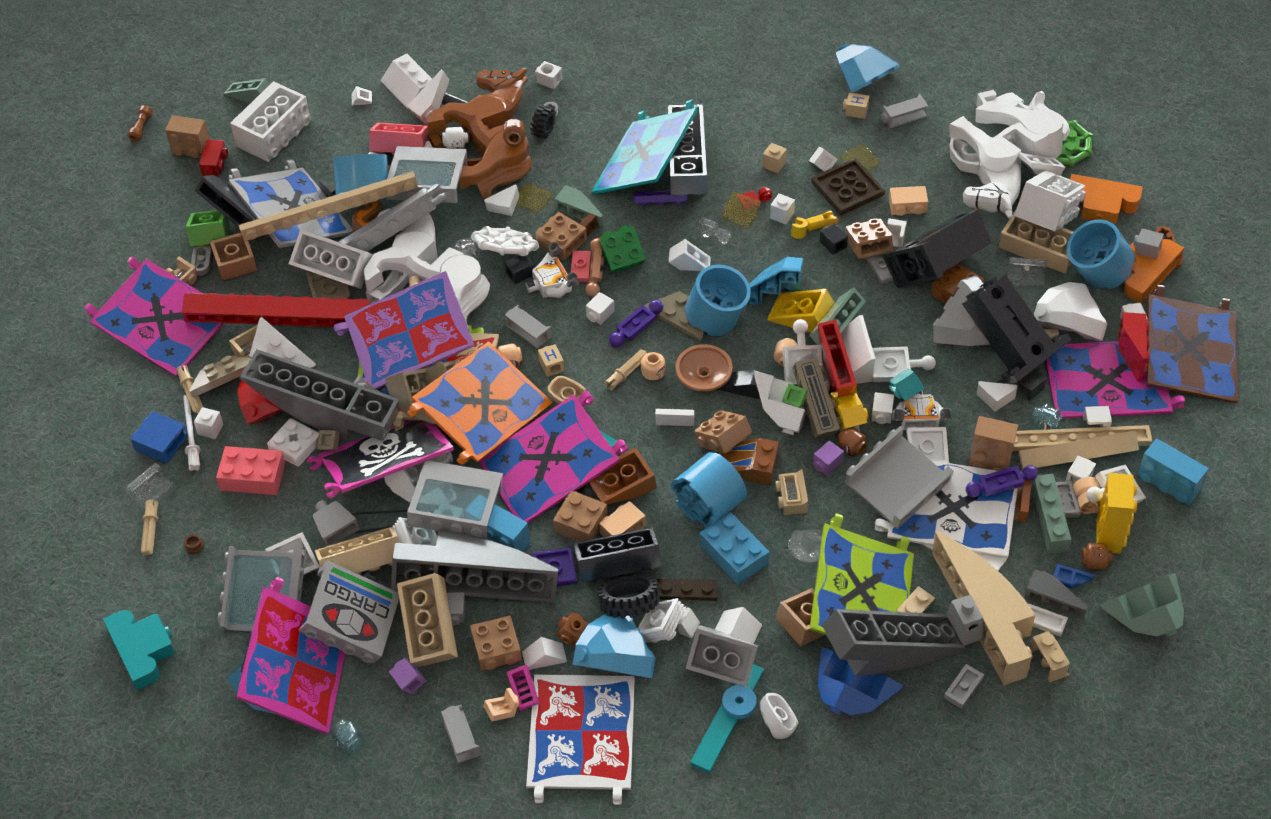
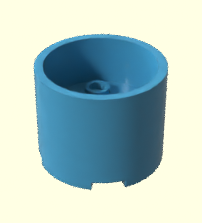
[333,154,388,200]
[1067,220,1136,289]
[685,265,751,336]
[671,452,747,529]

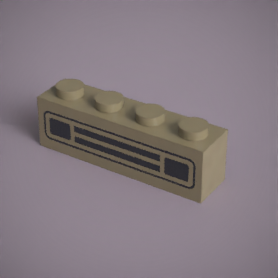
[792,357,841,439]

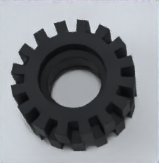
[530,105,556,139]

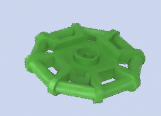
[1055,120,1094,167]

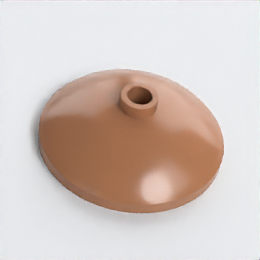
[676,344,733,391]

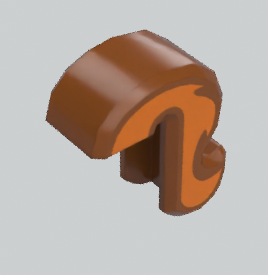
[352,200,382,232]

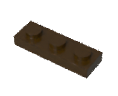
[657,579,718,601]

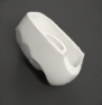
[759,693,798,739]

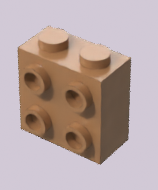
[535,212,587,261]
[846,219,893,259]
[694,410,752,453]
[470,616,522,671]

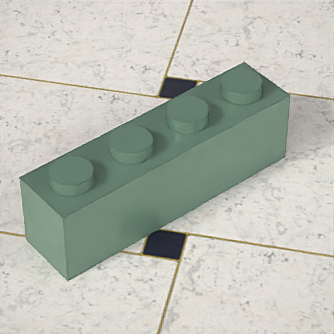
[810,287,866,349]
[1031,474,1071,554]

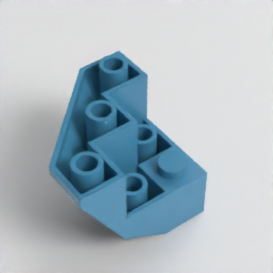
[748,257,803,304]

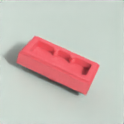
[571,250,591,282]

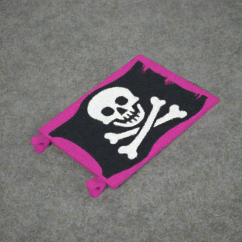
[307,420,454,498]

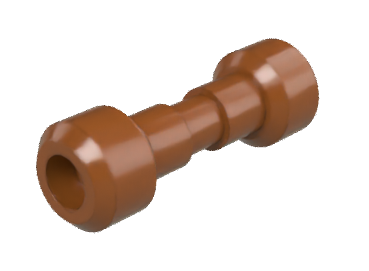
[127,105,153,141]

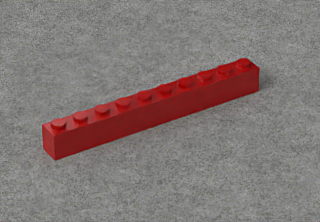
[182,292,371,327]

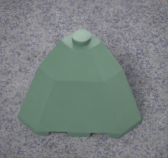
[1100,573,1184,637]

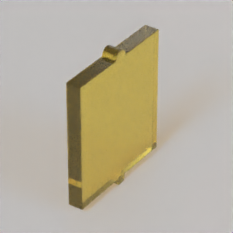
[840,144,881,170]
[517,182,553,213]
[721,191,762,228]

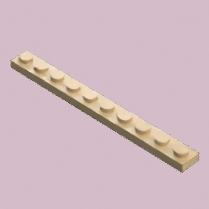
[239,171,418,241]

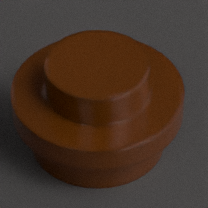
[184,534,204,554]

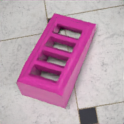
[507,665,540,711]

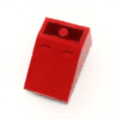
[1118,312,1150,382]

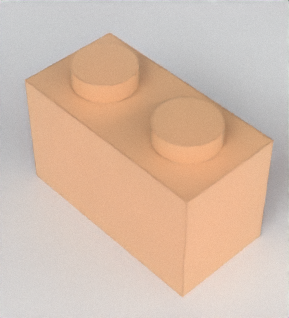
[889,186,928,216]
[599,501,646,537]

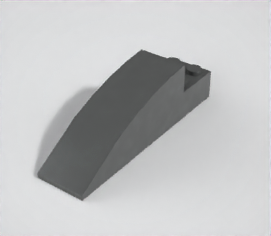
[668,105,707,196]
[240,349,399,442]
[391,531,558,603]
[822,609,971,676]

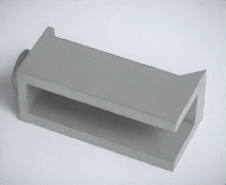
[881,93,928,128]
[505,305,552,349]
[441,705,481,763]

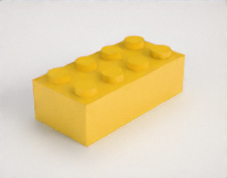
[1096,473,1137,554]

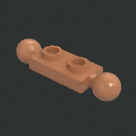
[585,239,604,297]

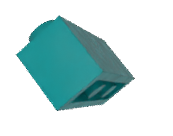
[888,368,924,401]

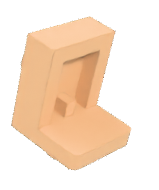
[483,688,519,721]

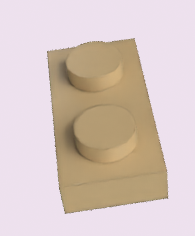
[896,586,935,613]

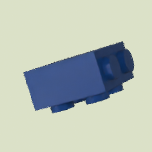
[131,411,188,464]

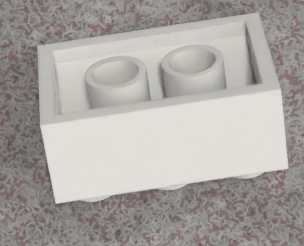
[381,54,432,109]
[841,315,875,384]

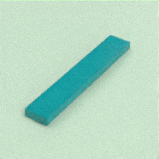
[690,664,764,774]

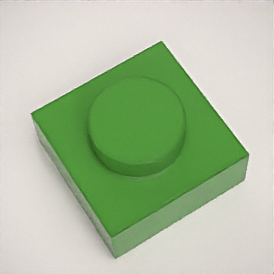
[782,384,808,408]

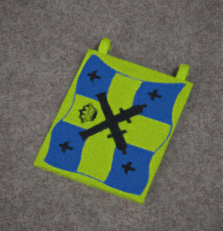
[809,513,914,635]

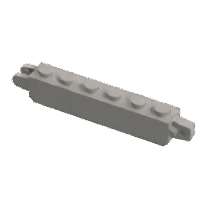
[339,184,447,252]

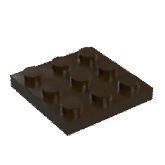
[811,157,885,216]

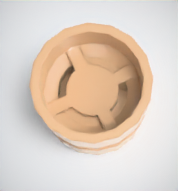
[1073,477,1101,514]

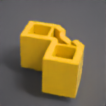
[829,392,868,430]

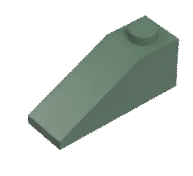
[224,78,270,104]
[555,185,603,228]

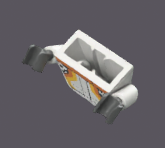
[525,242,579,298]
[892,390,952,430]

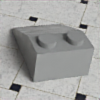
[686,625,758,687]

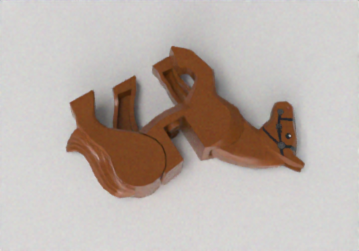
[427,68,532,200]

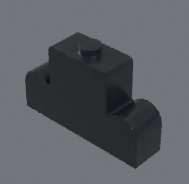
[195,175,257,229]

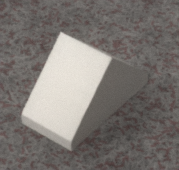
[484,184,519,216]
[977,381,1017,411]
[522,637,567,670]

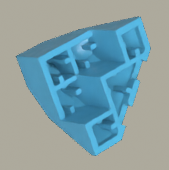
[836,43,900,93]
[572,613,655,678]

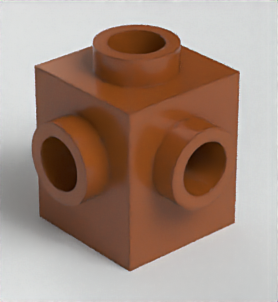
[556,612,589,647]

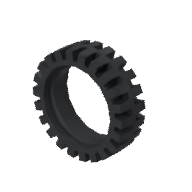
[598,573,660,618]

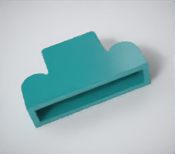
[103,610,175,690]

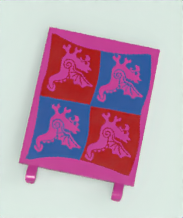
[236,577,345,734]

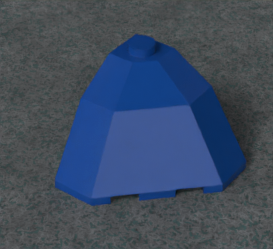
[817,647,903,715]

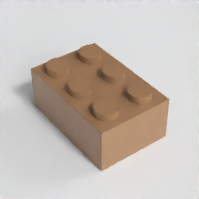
[969,416,1018,471]

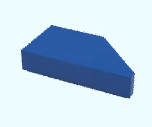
[1053,563,1094,588]

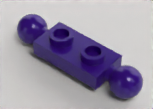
[609,299,664,347]
[965,465,1038,497]

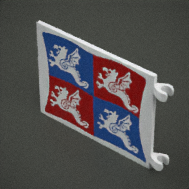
[526,675,635,805]

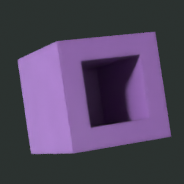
[813,440,844,475]
[389,658,427,694]

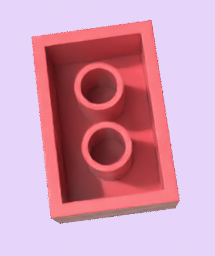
[369,123,428,155]
[216,446,286,495]

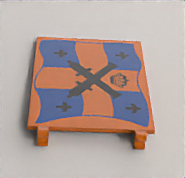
[407,341,553,466]

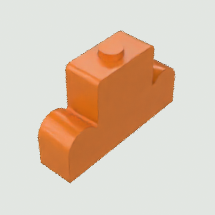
[1070,174,1143,225]
[1124,239,1184,304]

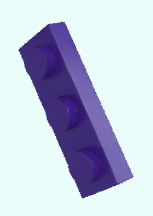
[634,190,687,205]

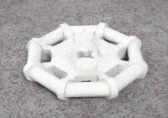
[471,226,539,256]

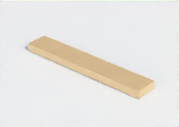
[1019,431,1139,470]

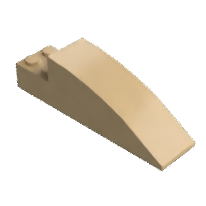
[932,531,1035,685]

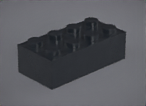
[573,527,662,582]

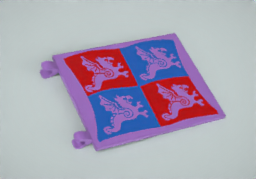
[334,271,475,389]

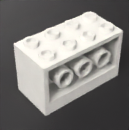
[230,81,311,162]
[1014,171,1086,231]

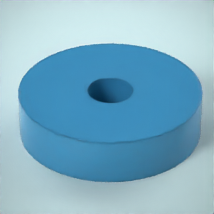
[722,685,756,719]

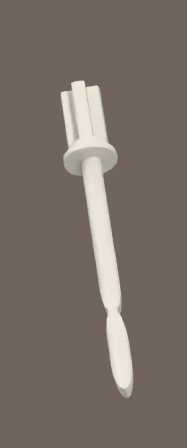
[184,395,200,471]

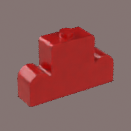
[818,319,857,398]

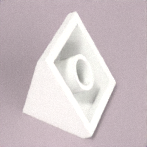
[265,533,320,577]
[715,607,762,644]

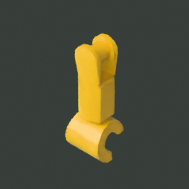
[791,211,838,239]

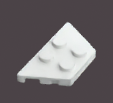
[249,317,316,368]

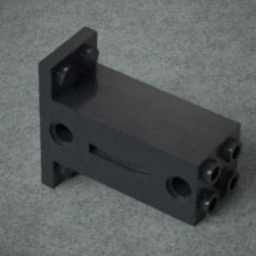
[882,210,992,288]
[962,275,1072,384]

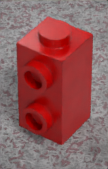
[199,140,228,177]

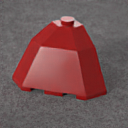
[238,380,283,424]

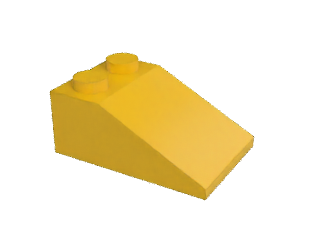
[767,289,835,332]

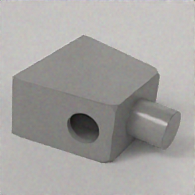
[313,500,360,547]
[946,595,983,646]

